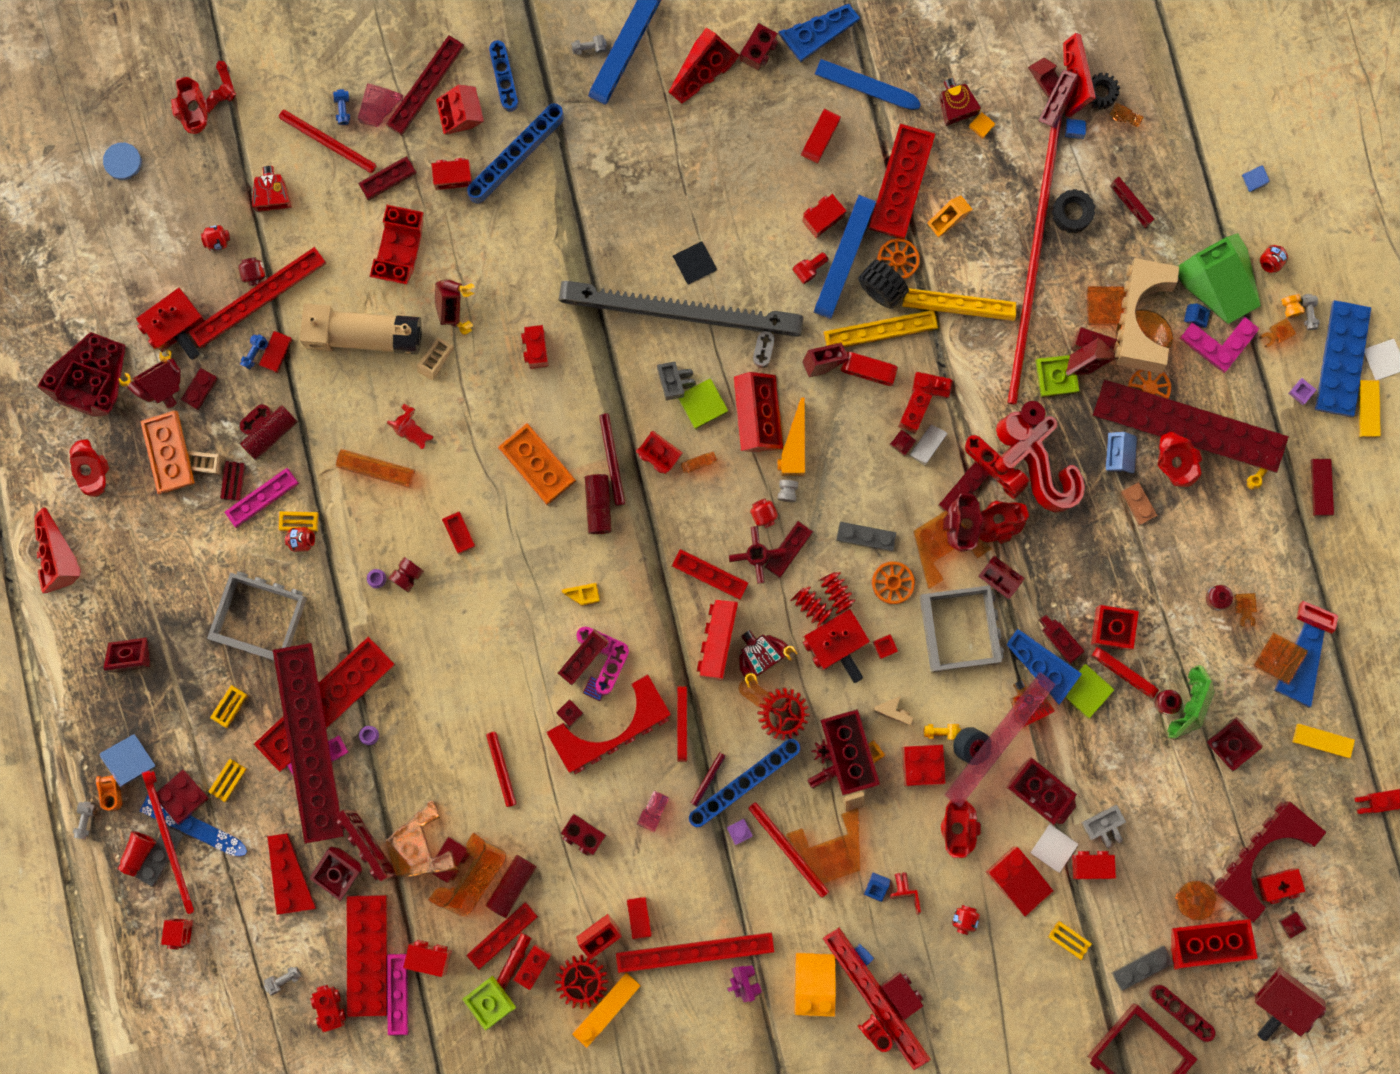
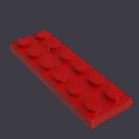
[868,123,935,239]
[347,895,387,1017]

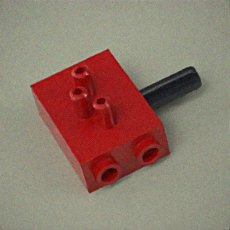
[136,288,205,360]
[802,609,870,683]

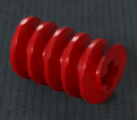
[818,572,856,615]
[790,586,833,628]

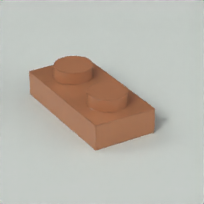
[1121,482,1158,525]

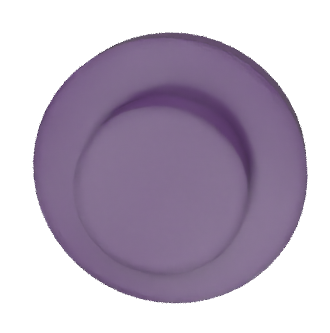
[367,569,386,588]
[359,726,379,745]

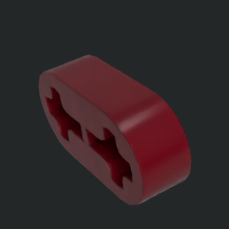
[239,404,272,435]

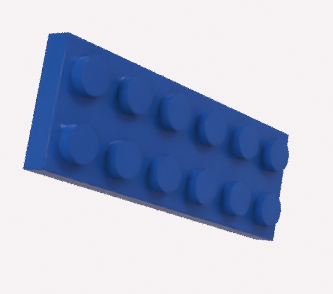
[1315,300,1371,417]

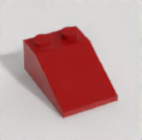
[985,846,1054,917]

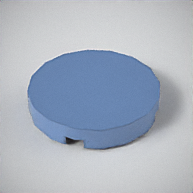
[103,143,142,180]

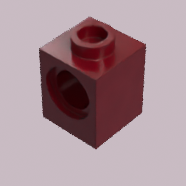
[556,699,584,728]

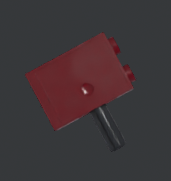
[1254,967,1326,1041]

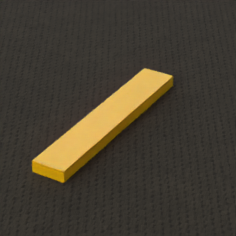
[902,288,1016,321]
[823,310,938,348]

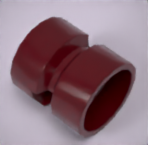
[388,557,424,593]

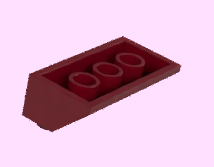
[820,709,880,796]

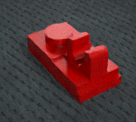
[912,372,952,399]

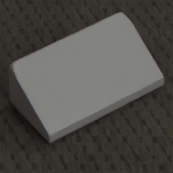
[910,425,948,466]

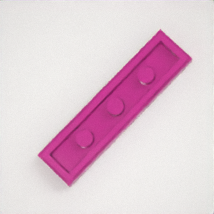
[224,468,299,528]
[387,954,408,1035]

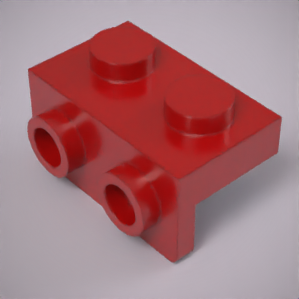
[636,431,683,474]

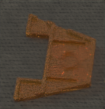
[913,511,992,589]
[386,800,458,877]
[786,808,860,884]

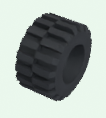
[858,260,909,309]

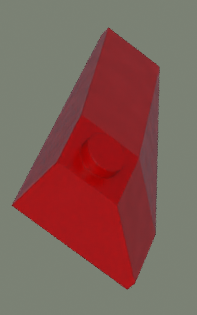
[668,27,740,104]
[34,507,81,594]

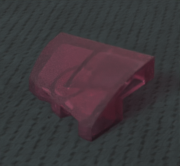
[358,83,404,127]

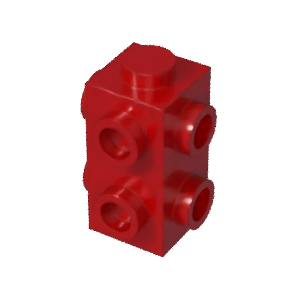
[310,984,346,1032]

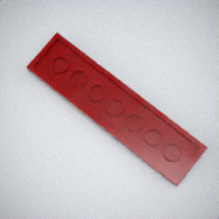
[254,636,395,772]

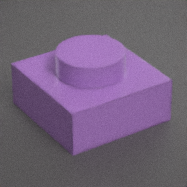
[1288,378,1316,405]
[727,819,753,845]

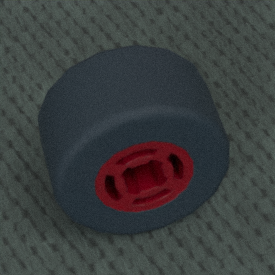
[953,727,992,765]

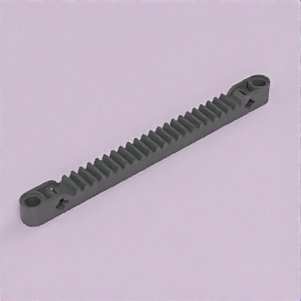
[558,281,804,337]

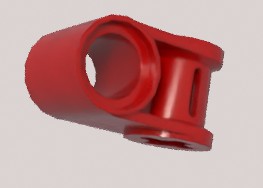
[857,1013,893,1052]

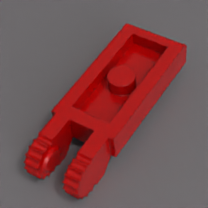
[1354,789,1400,814]

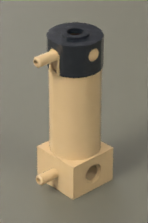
[299,303,422,355]

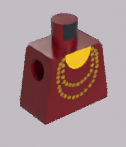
[940,78,981,126]

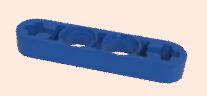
[489,40,518,112]

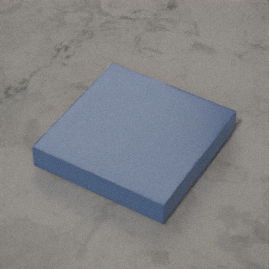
[100,734,155,787]

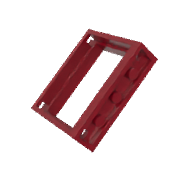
[1087,1003,1198,1074]

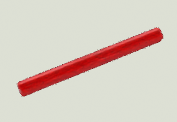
[279,109,377,173]
[748,802,829,898]

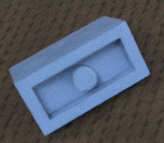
[1106,432,1137,473]

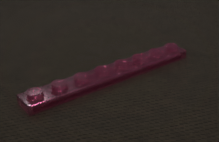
[944,672,1056,807]

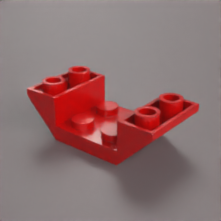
[369,205,424,285]

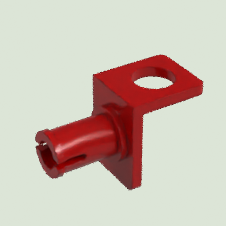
[890,872,921,915]

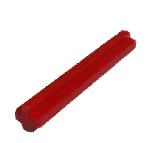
[486,731,516,807]

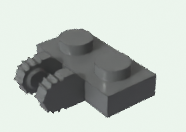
[657,361,696,401]

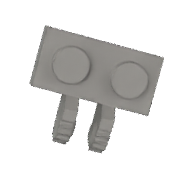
[1081,805,1126,849]

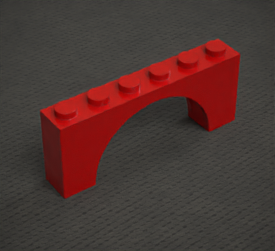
[546,674,671,775]

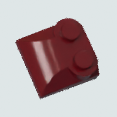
[1206,717,1263,772]
[309,846,362,901]

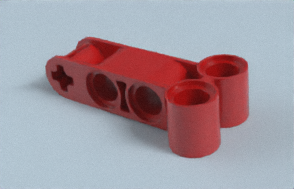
[965,435,1029,499]

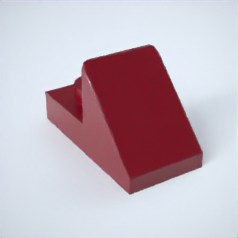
[1028,58,1059,98]

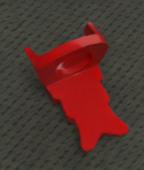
[387,404,433,449]

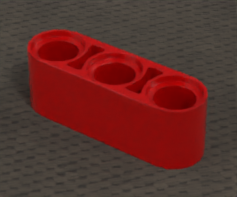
[801,108,841,164]
[840,352,898,386]

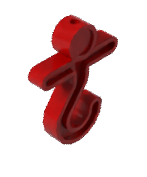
[995,412,1085,513]

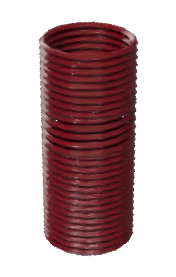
[240,405,298,461]
[584,474,612,535]
[485,855,537,918]

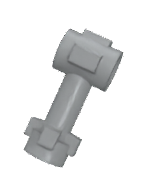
[571,35,607,55]
[1299,294,1320,330]
[73,801,96,839]
[264,966,302,996]

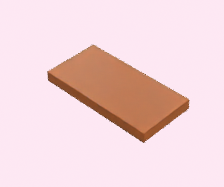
[140,410,195,495]
[498,423,576,505]

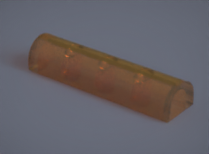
[336,449,416,488]

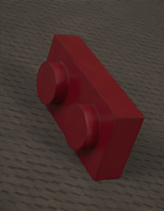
[180,367,218,410]

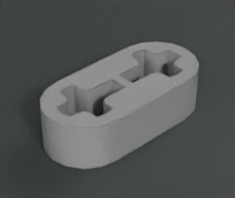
[753,331,774,368]

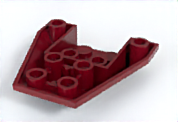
[37,332,126,417]

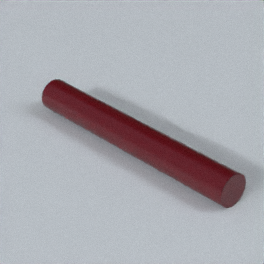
[690,752,726,807]

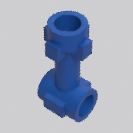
[333,89,350,125]
[240,334,268,370]

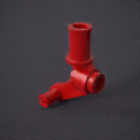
[206,61,237,114]

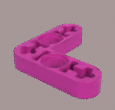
[576,626,629,696]

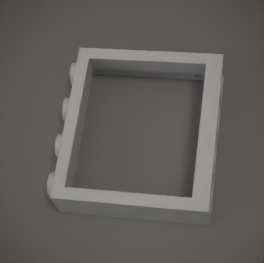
[207,571,307,660]
[919,585,1004,672]

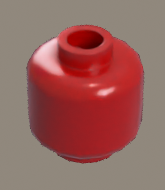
[750,498,778,528]

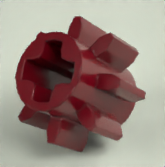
[811,739,832,764]

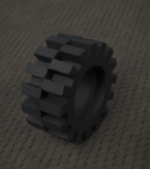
[1089,72,1120,110]

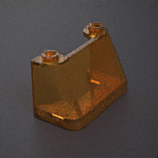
[428,832,506,916]

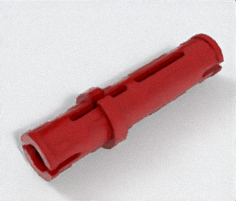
[497,933,532,991]

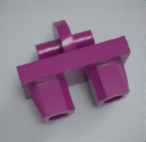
[727,965,762,1003]

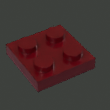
[156,769,209,825]

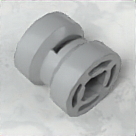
[777,480,799,502]

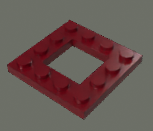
[336,810,398,882]

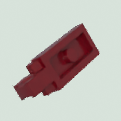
[1038,615,1085,664]

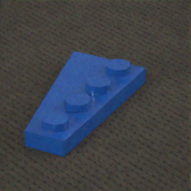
[778,4,860,63]
[1274,623,1325,707]
[1006,629,1082,705]

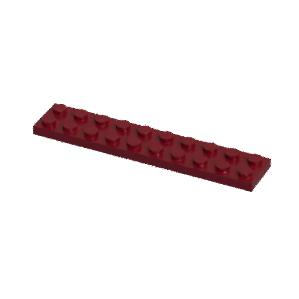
[1092,379,1289,473]
[272,643,345,844]

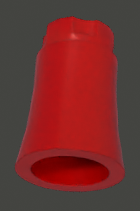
[118,831,157,877]

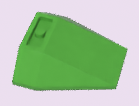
[1178,233,1261,324]
[1167,665,1215,739]

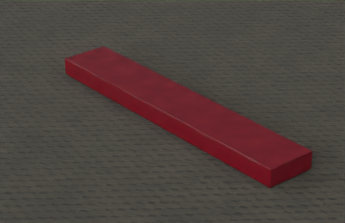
[386,35,465,136]

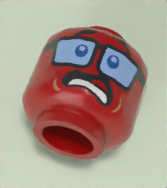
[201,225,231,251]
[1260,245,1288,273]
[285,527,315,552]
[952,905,980,935]

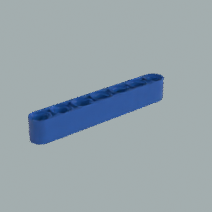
[588,0,661,105]
[467,103,564,204]
[813,195,876,319]
[689,739,800,827]

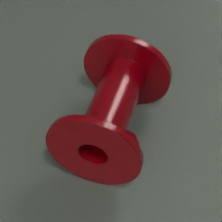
[1019,401,1046,427]

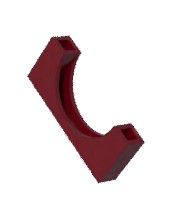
[1212,801,1327,923]

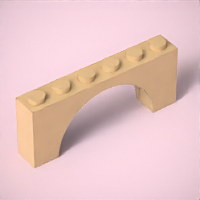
[1115,258,1179,374]

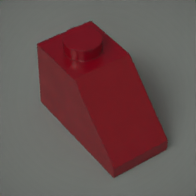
[802,342,849,378]

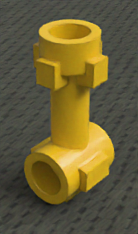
[1247,468,1271,489]
[924,724,961,740]

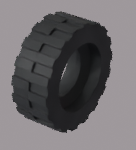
[1052,189,1096,233]

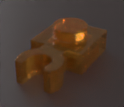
[1109,103,1144,127]
[1259,318,1296,348]
[1234,593,1257,627]

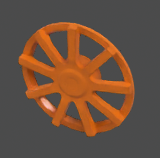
[877,238,920,279]
[1128,369,1171,399]
[872,561,915,604]

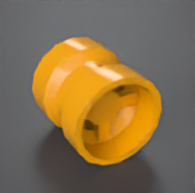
[1281,294,1305,318]

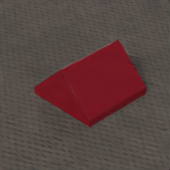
[1066,338,1117,376]
[103,637,150,673]

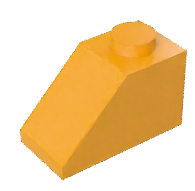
[927,195,973,237]

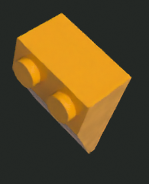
[794,953,836,1017]

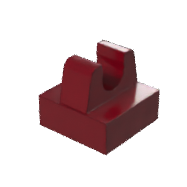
[890,429,917,457]
[1278,911,1307,939]

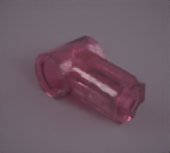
[637,790,669,833]

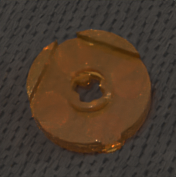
[1175,881,1216,920]

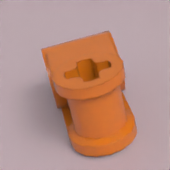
[96,775,123,811]

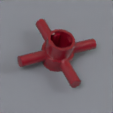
[729,526,787,584]

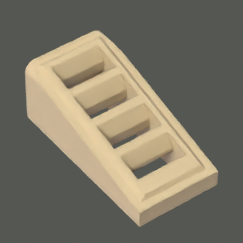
[417,337,454,381]
[187,451,226,475]
[842,791,865,812]

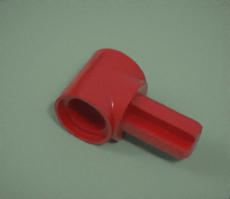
[792,252,829,285]

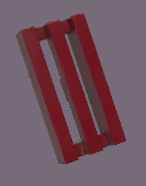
[220,461,246,501]

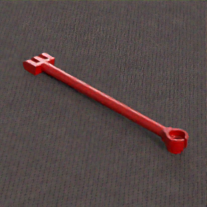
[142,770,194,914]

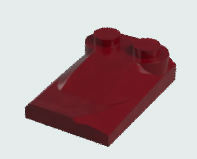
[1006,757,1077,825]

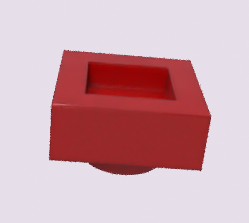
[872,634,898,659]

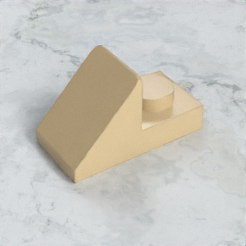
[873,696,913,726]

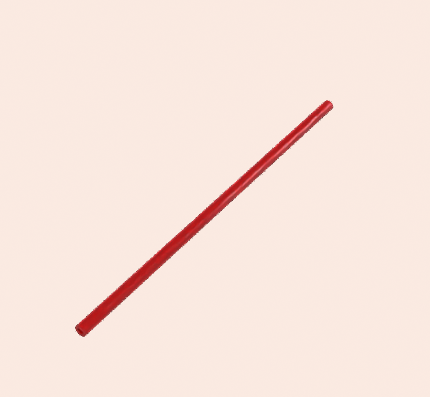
[1007,117,1062,405]

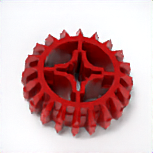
[757,687,810,740]
[555,954,608,1009]

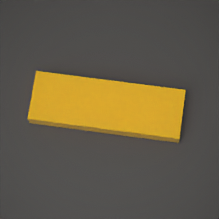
[1358,380,1381,437]
[1292,724,1355,759]

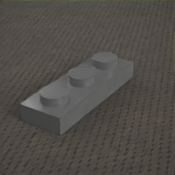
[836,522,897,552]
[136,825,184,887]
[1111,945,1174,991]

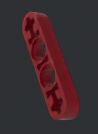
[1149,984,1216,1042]

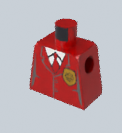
[252,166,292,212]

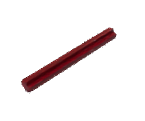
[599,413,625,506]

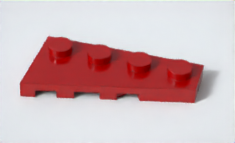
[1063,33,1096,117]
[267,833,317,915]

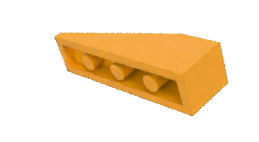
[777,397,805,476]
[572,972,641,1048]

